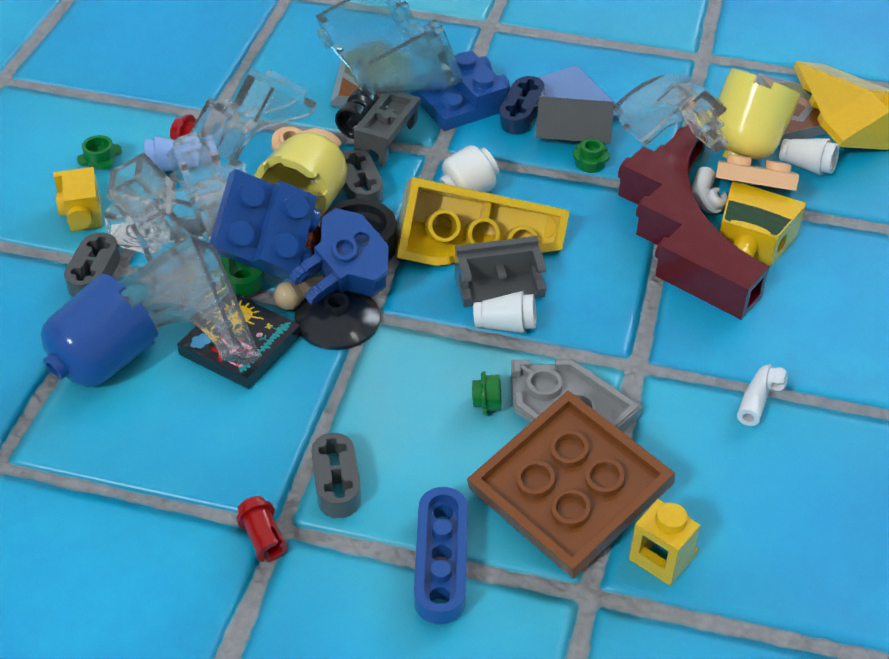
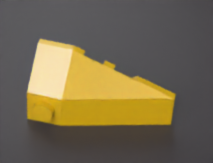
[793,61,889,150]
[396,177,570,266]

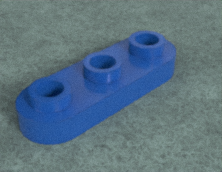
[414,487,468,624]

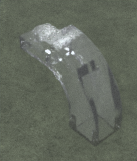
[614,74,728,153]

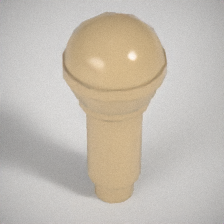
[274,275,325,310]

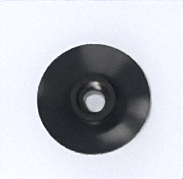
[295,291,380,350]

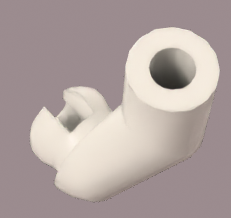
[691,167,728,214]
[737,364,787,426]

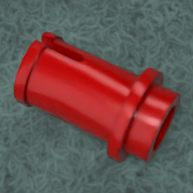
[236,496,288,562]

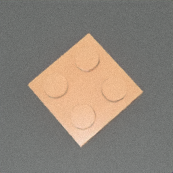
[716,154,799,191]

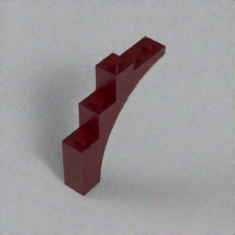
[618,116,769,320]

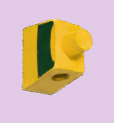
[720,181,806,267]

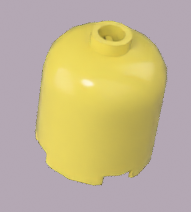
[709,68,800,160]
[254,132,348,221]

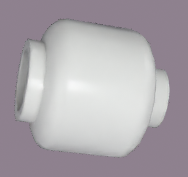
[439,145,500,193]

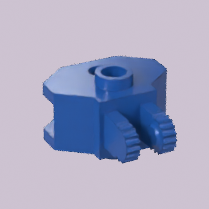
[289,208,388,305]

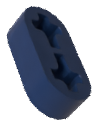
[499,76,545,134]

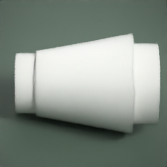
[779,138,839,176]
[473,291,537,333]

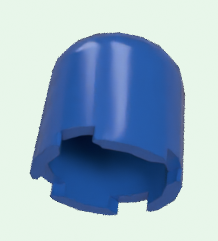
[41,273,158,387]

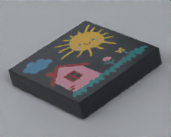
[177,292,301,389]

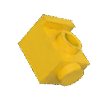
[53,167,103,232]
[629,499,701,586]

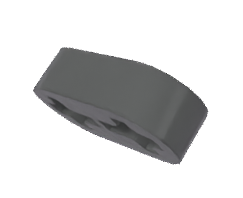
[343,149,383,203]
[64,233,121,297]
[311,433,361,518]

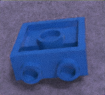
[410,51,510,131]
[208,169,321,279]

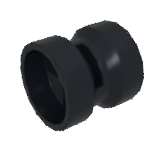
[335,88,380,139]

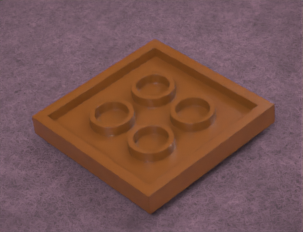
[467,390,675,579]

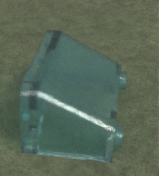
[315,0,463,94]

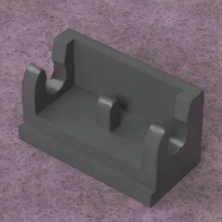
[354,89,421,167]
[536,96,614,144]
[455,236,546,307]

